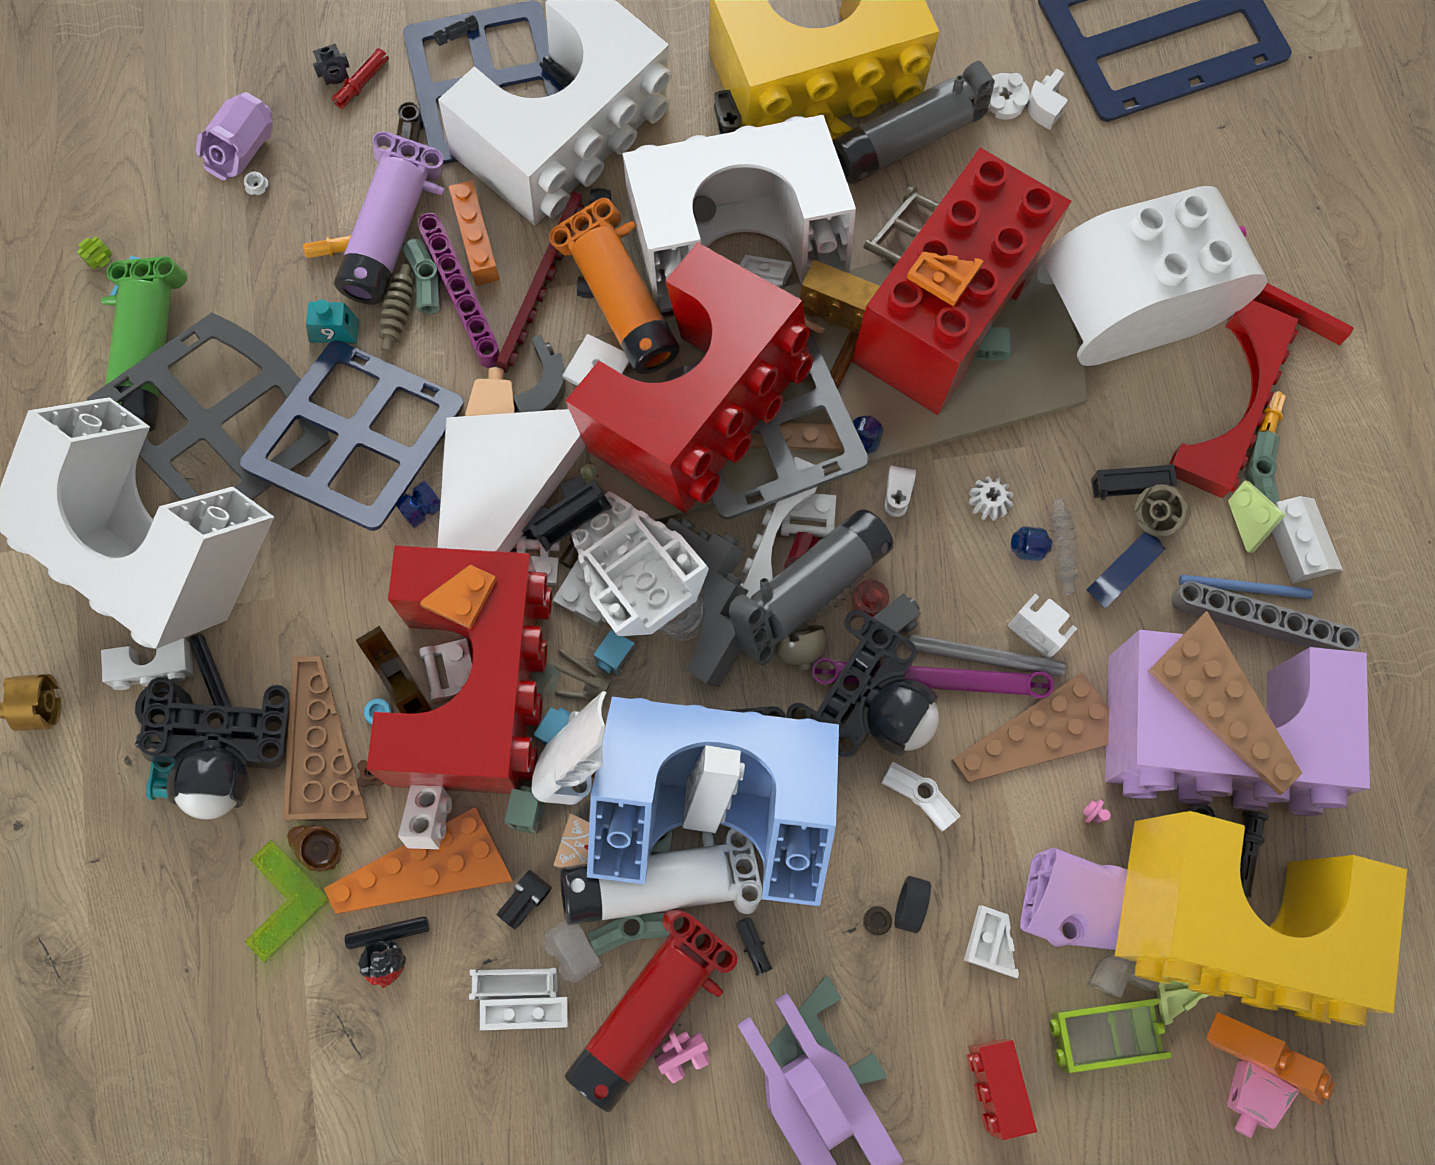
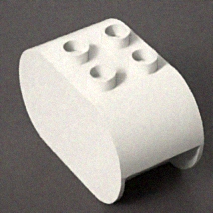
[1035,186,1267,366]

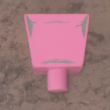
[1227,1060,1300,1138]

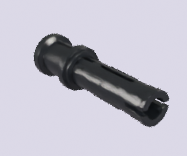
[1240,810,1269,897]

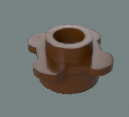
[357,760,384,787]

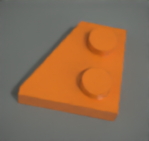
[907,252,984,307]
[420,565,497,629]

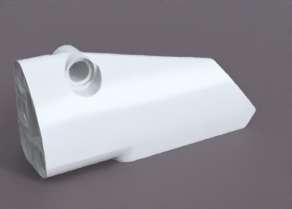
[532,692,607,805]

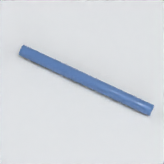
[1179,574,1313,599]

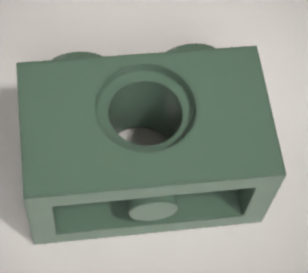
[504,786,545,834]

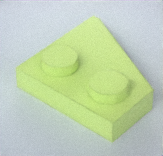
[1228,481,1286,553]
[1155,980,1209,1025]

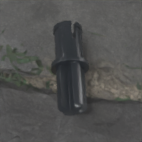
[736,917,773,976]

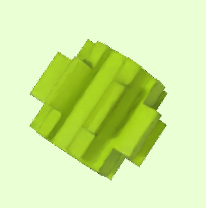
[77,236,113,269]

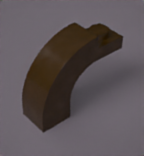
[356,625,432,714]

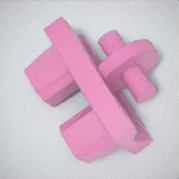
[654,1029,709,1083]

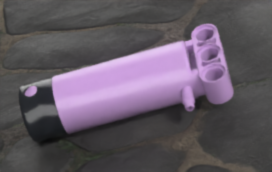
[334,131,444,305]

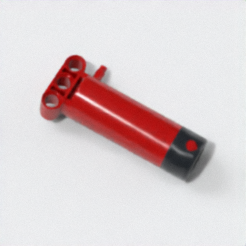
[565,909,738,1112]

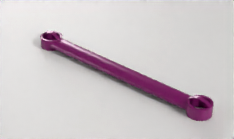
[811,658,1054,699]

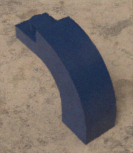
[1086,532,1166,608]

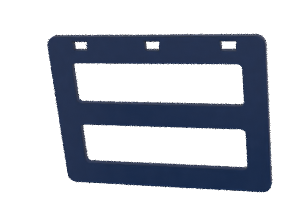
[1038,0,1292,122]

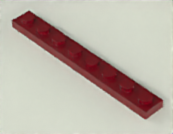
[497,191,585,374]

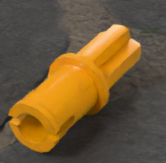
[303,235,351,258]
[1258,391,1286,433]

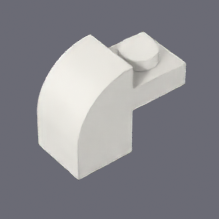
[1027,69,1068,130]

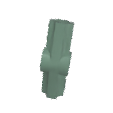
[402,238,441,314]
[1244,431,1280,504]
[587,912,675,956]

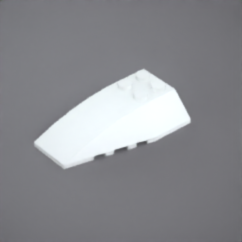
[571,491,709,636]

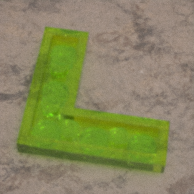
[244,840,329,962]

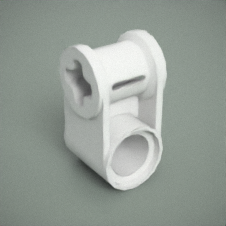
[884,465,916,518]

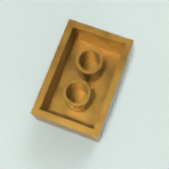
[800,259,880,334]

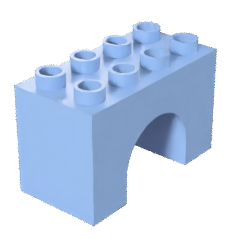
[587,697,839,906]

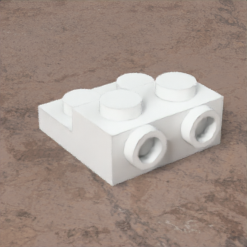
[553,558,607,628]

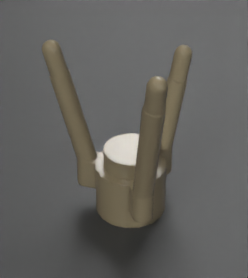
[555,649,610,702]

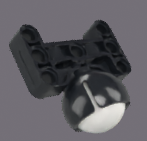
[786,610,939,758]
[139,677,290,819]

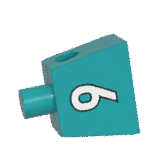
[306,299,359,344]

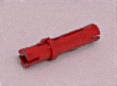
[331,48,389,109]

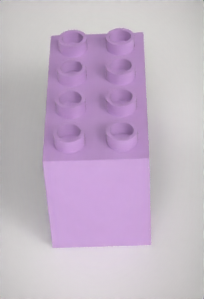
[1105,630,1370,816]

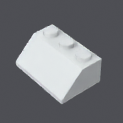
[1272,496,1343,584]

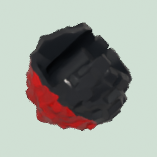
[358,940,406,988]

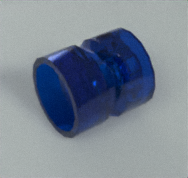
[397,480,441,529]

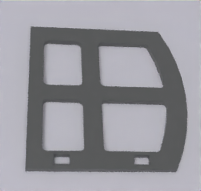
[87,313,330,501]

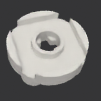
[987,73,1030,120]

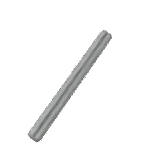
[907,635,1066,677]

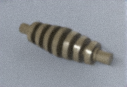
[379,264,413,353]

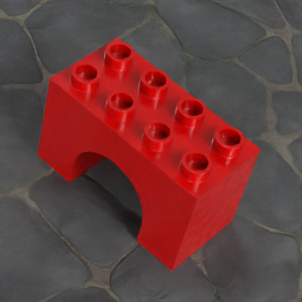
[852,147,1072,415]
[565,242,814,514]
[366,545,552,794]

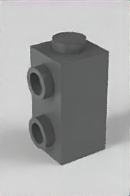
[861,593,921,645]

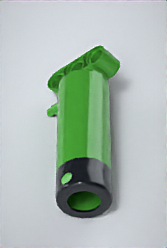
[101,256,187,433]

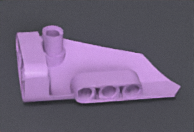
[1020,848,1127,950]

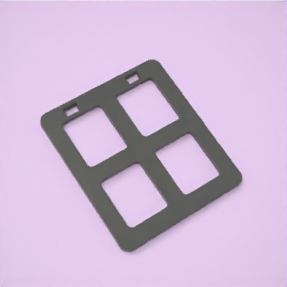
[665,326,868,520]

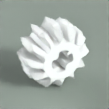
[968,476,1013,521]

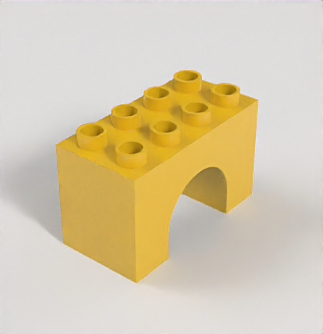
[708,0,939,128]
[1115,811,1407,1027]

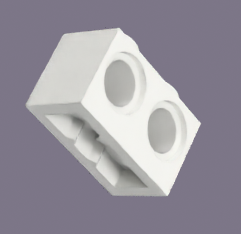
[398,785,452,849]

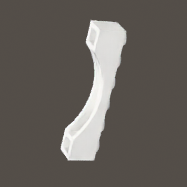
[740,457,824,598]

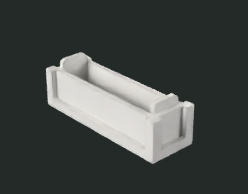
[469,968,558,1000]
[480,996,569,1030]

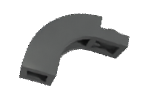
[513,335,566,413]

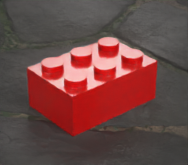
[966,1039,1037,1140]

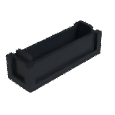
[1091,465,1178,500]
[527,479,613,551]

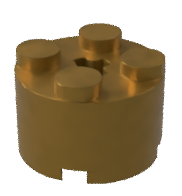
[0,674,61,731]

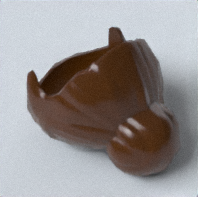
[287,825,342,872]

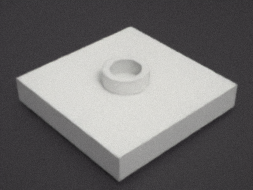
[563,334,630,386]

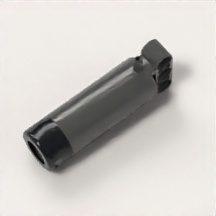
[832,61,995,184]
[729,509,894,666]

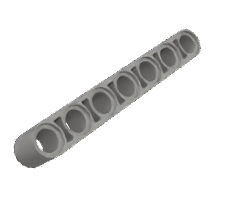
[1171,581,1360,651]

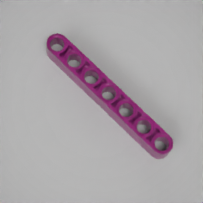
[418,213,500,368]

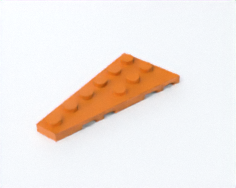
[324,807,514,914]

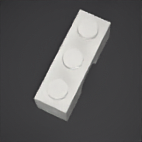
[101,638,194,690]

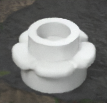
[244,172,268,195]

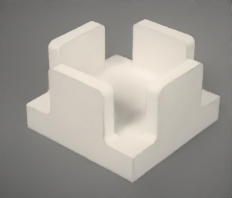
[1007,593,1077,659]

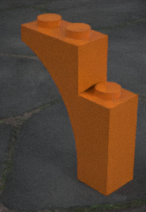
[1206,1012,1335,1105]

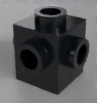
[313,43,350,85]

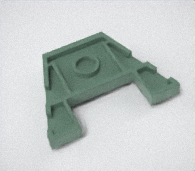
[768,976,887,1084]

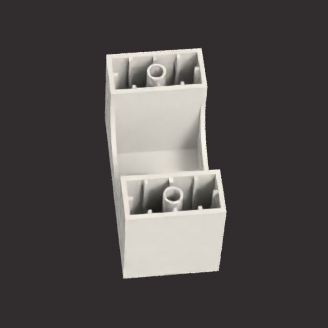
[438,0,672,226]
[623,115,856,313]
[0,397,274,649]

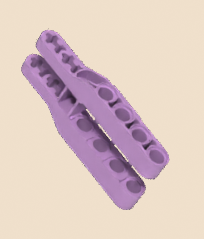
[737,993,903,1165]

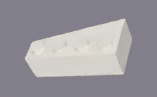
[682,745,745,833]

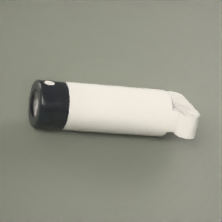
[560,828,762,925]

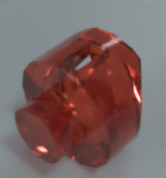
[853,580,889,617]

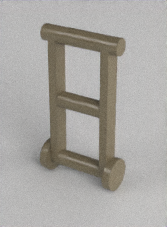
[863,185,940,264]

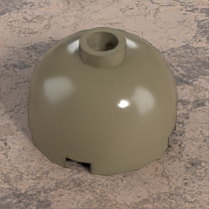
[1135,485,1191,536]
[775,625,827,670]

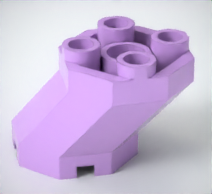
[196,92,273,181]

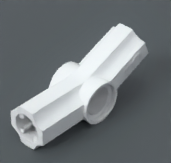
[881,762,961,832]

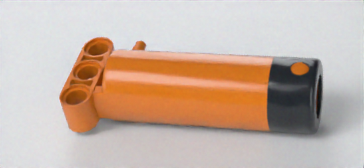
[549,198,680,374]

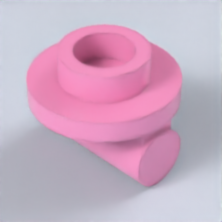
[1083,799,1111,824]

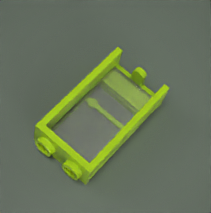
[1049,998,1172,1073]

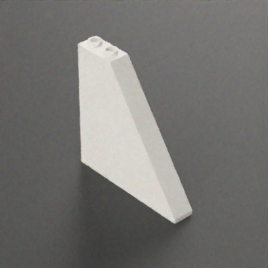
[437,409,586,552]

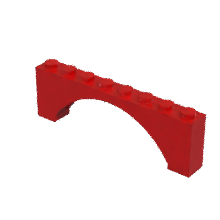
[1169,300,1299,498]

